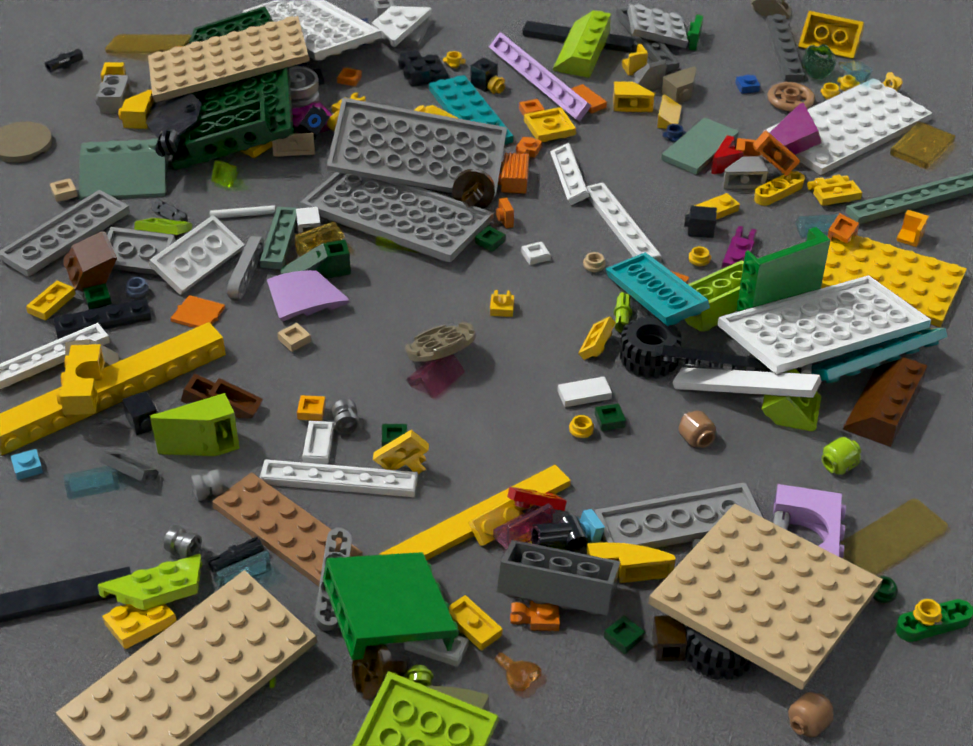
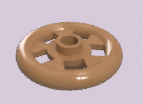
[767,82,815,111]

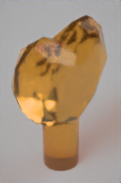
[495,652,542,692]

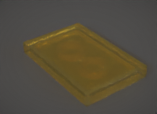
[890,121,956,169]

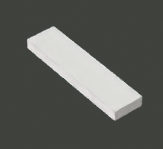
[551,143,590,205]

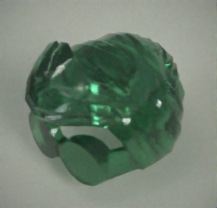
[802,44,836,79]

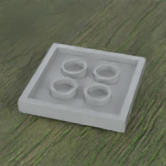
[627,4,688,48]

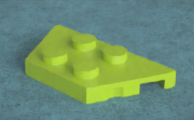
[98,554,202,610]

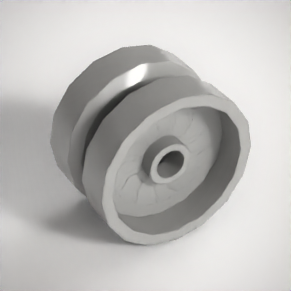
[289,67,320,109]

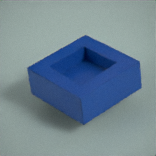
[735,75,760,94]

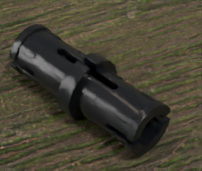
[45,48,84,73]
[207,536,264,575]

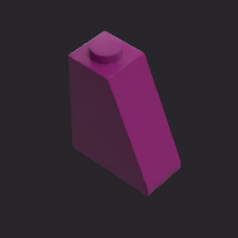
[769,103,822,155]

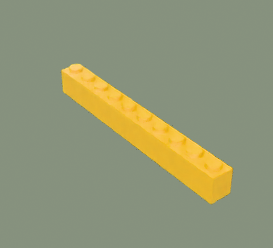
[0,322,226,456]

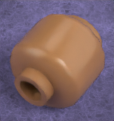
[679,410,716,448]
[788,692,833,738]

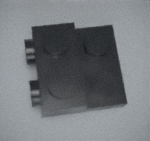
[398,51,448,87]

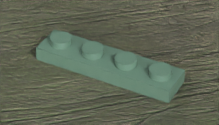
[260,207,299,269]

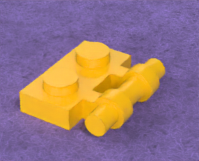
[807,175,862,206]

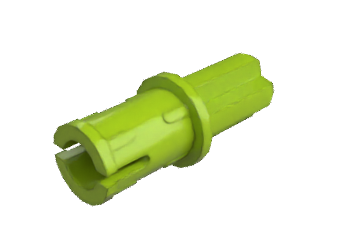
[614,292,632,333]

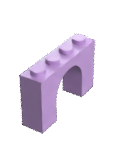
[772,484,846,558]

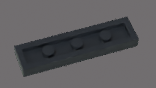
[53,298,152,339]

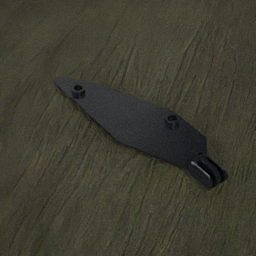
[146,93,202,157]

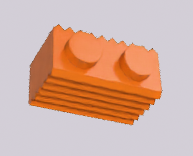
[753,130,800,176]
[497,152,529,194]

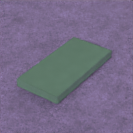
[661,117,739,175]

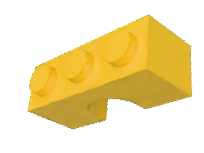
[57,344,105,415]

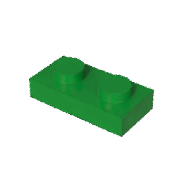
[687,15,704,51]

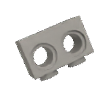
[95,75,131,114]

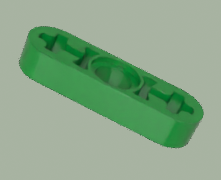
[895,599,973,642]

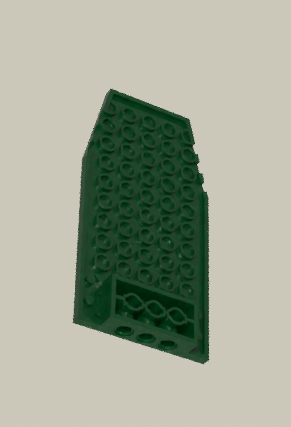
[172,6,294,170]

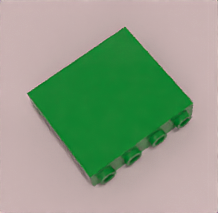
[736,227,830,312]
[323,552,458,660]

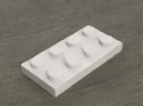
[148,215,245,295]

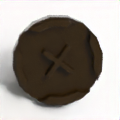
[452,169,495,209]
[352,644,408,700]

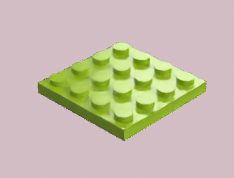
[352,671,499,746]

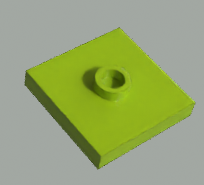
[134,217,192,235]

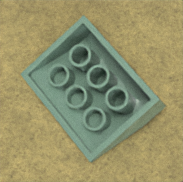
[79,138,169,201]

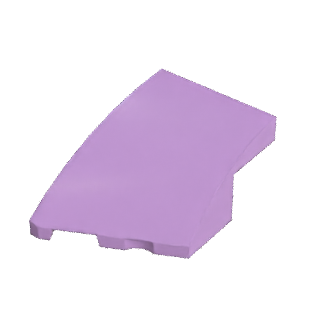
[267,270,350,322]

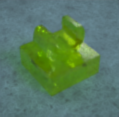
[211,161,238,187]

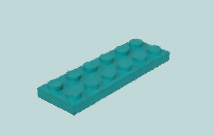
[429,75,513,145]
[606,252,710,326]
[801,328,948,383]

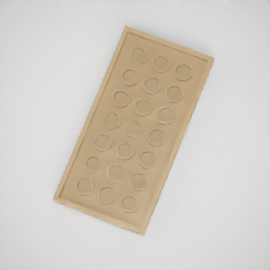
[148,16,310,102]
[56,570,317,746]

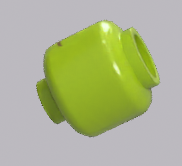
[821,437,861,475]

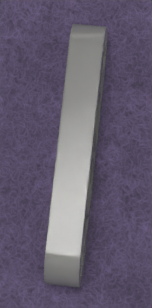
[227,236,264,299]
[314,528,352,631]

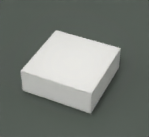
[521,242,551,265]

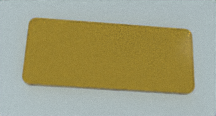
[105,34,191,53]
[840,499,948,575]

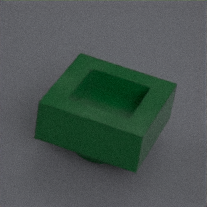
[475,226,506,252]
[83,283,112,309]
[594,403,626,431]
[381,424,408,447]
[604,615,645,654]

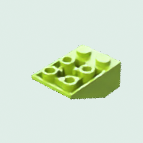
[150,393,240,456]

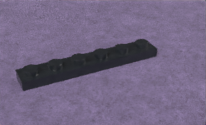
[654,345,802,374]

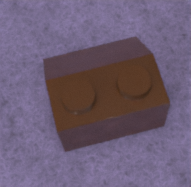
[63,231,117,292]

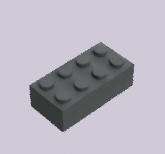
[497,540,620,616]

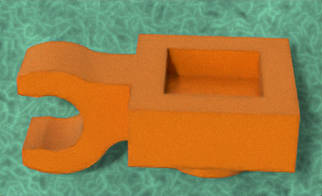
[516,137,542,158]
[510,601,560,631]

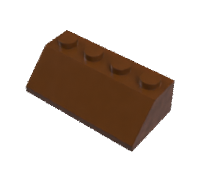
[843,357,928,447]

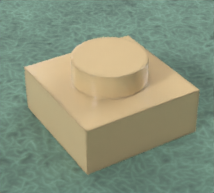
[49,178,77,202]
[277,323,311,352]

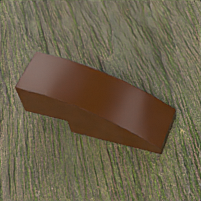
[181,373,263,419]

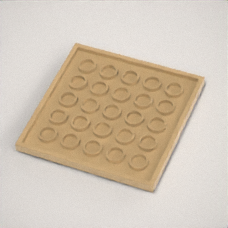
[648,504,883,690]

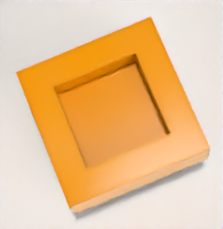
[297,395,326,421]

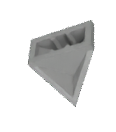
[633,60,667,90]

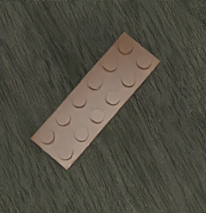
[212,472,363,590]

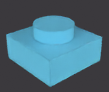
[10,449,43,480]
[580,509,605,543]

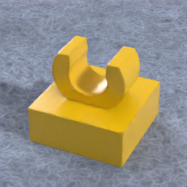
[490,290,514,317]

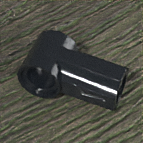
[530,515,588,552]

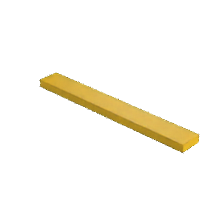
[380,464,571,561]

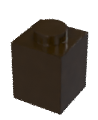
[652,615,687,662]

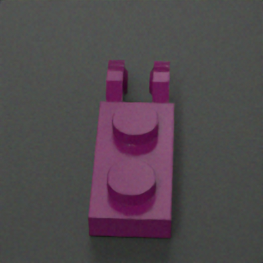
[722,226,757,269]

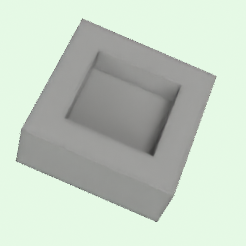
[373,0,395,15]

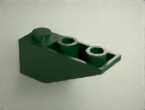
[280,240,351,279]

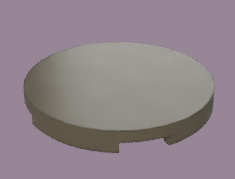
[0,122,52,163]
[405,322,476,361]

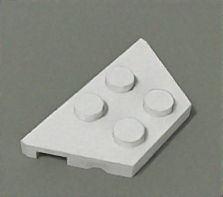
[372,6,432,47]

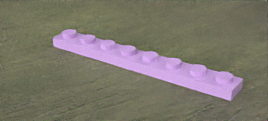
[489,32,592,122]

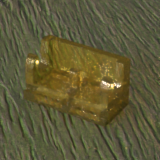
[295,221,345,257]

